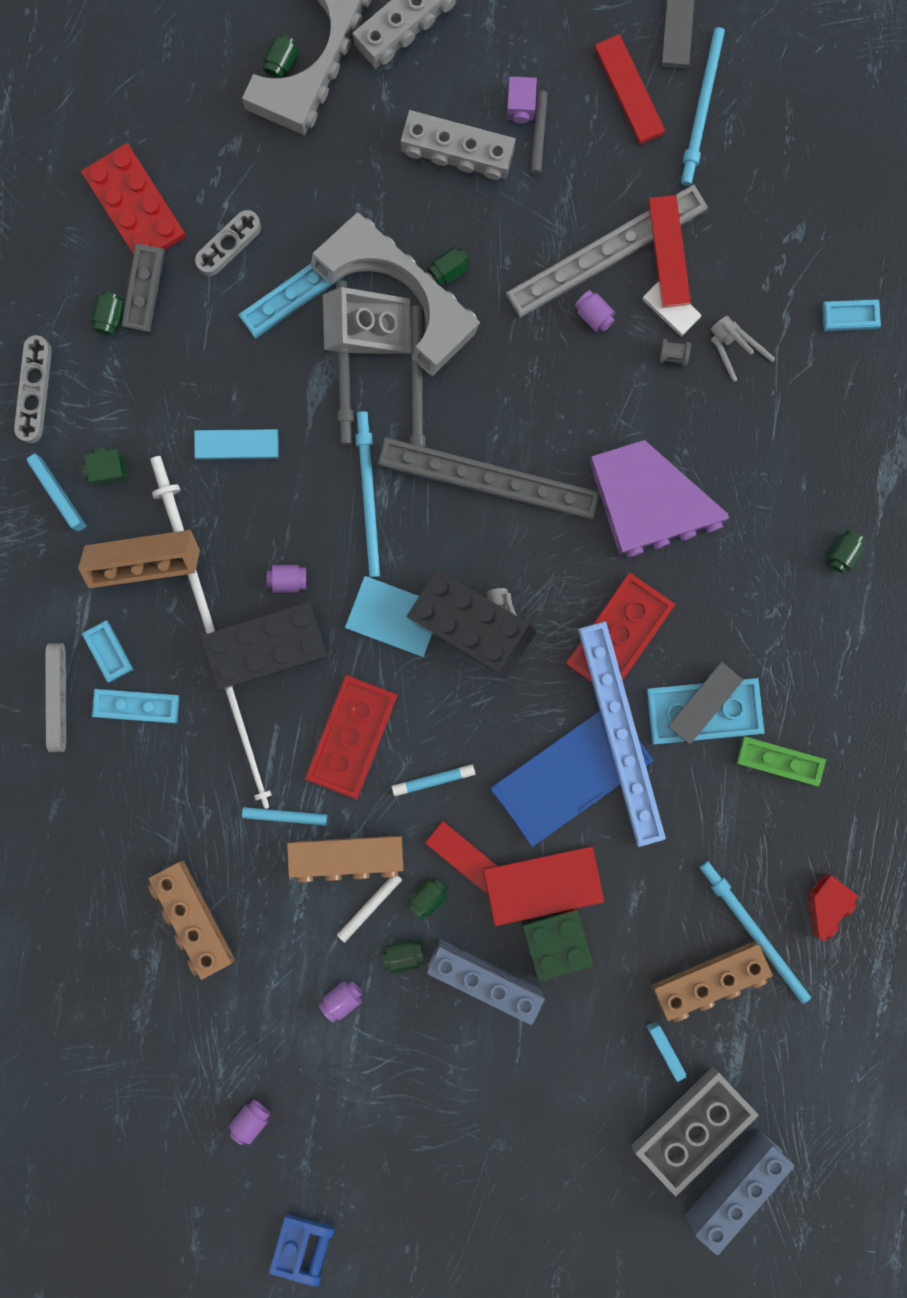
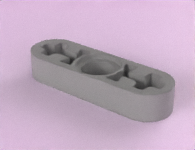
[195,210,261,276]

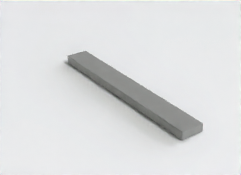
[506,184,708,318]

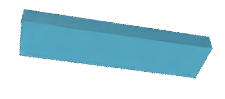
[238,264,344,339]

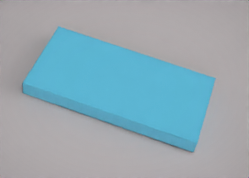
[646,678,764,744]

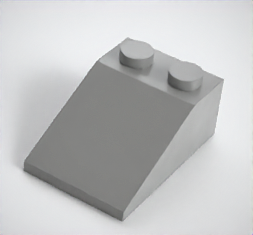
[323,287,411,354]

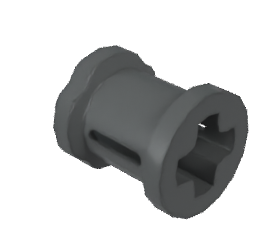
[659,339,691,367]

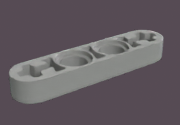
[14,335,52,444]
[45,643,66,752]

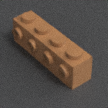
[78,530,200,588]
[287,835,404,882]
[148,860,235,980]
[651,941,773,1022]

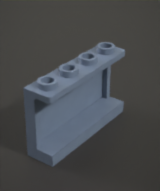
[427,939,545,1025]
[685,1129,794,1255]

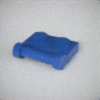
[269,1214,335,1286]

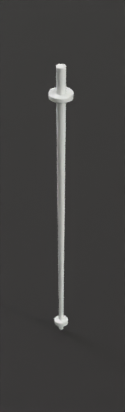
[150,456,272,809]

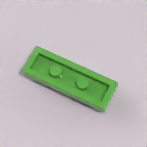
[736,737,826,787]

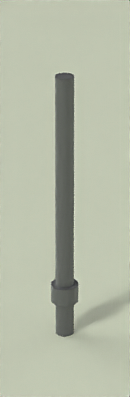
[336,280,354,445]
[409,306,426,447]

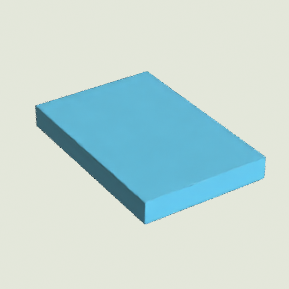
[345,576,432,657]

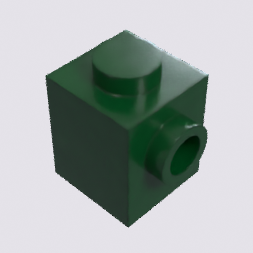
[82,447,128,487]

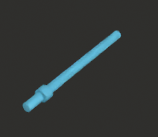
[681,27,725,186]
[356,412,380,578]
[699,861,811,1004]

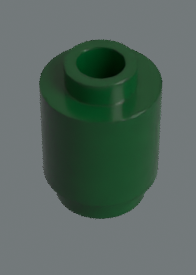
[262,35,299,78]
[427,247,470,286]
[90,292,124,336]
[827,530,866,573]
[406,877,448,920]
[382,939,425,973]

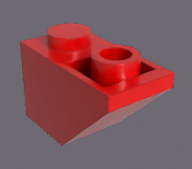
[808,873,859,941]

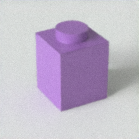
[507,77,537,124]

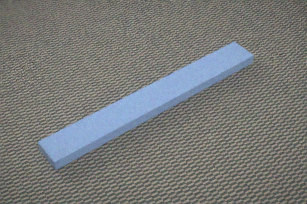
[578,622,666,847]

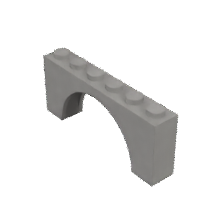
[242,0,371,135]
[310,212,480,376]

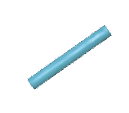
[242,807,327,826]

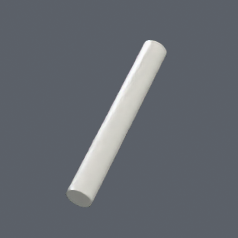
[337,876,402,942]

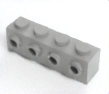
[353,0,456,69]
[401,110,516,180]

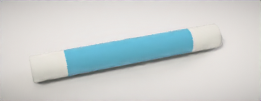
[392,764,476,797]

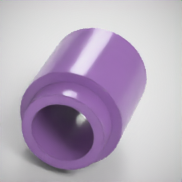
[575,290,615,332]
[267,565,306,593]
[319,980,362,1022]
[229,1100,270,1145]

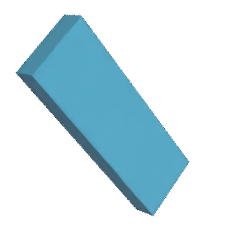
[194,429,279,460]
[27,453,87,531]
[92,689,180,723]

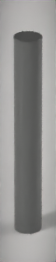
[531,91,548,174]

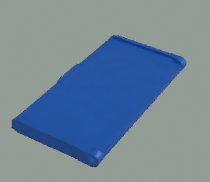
[490,711,653,847]

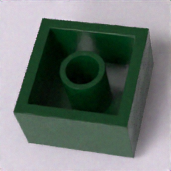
[521,908,594,982]

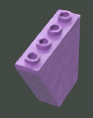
[589,440,729,558]

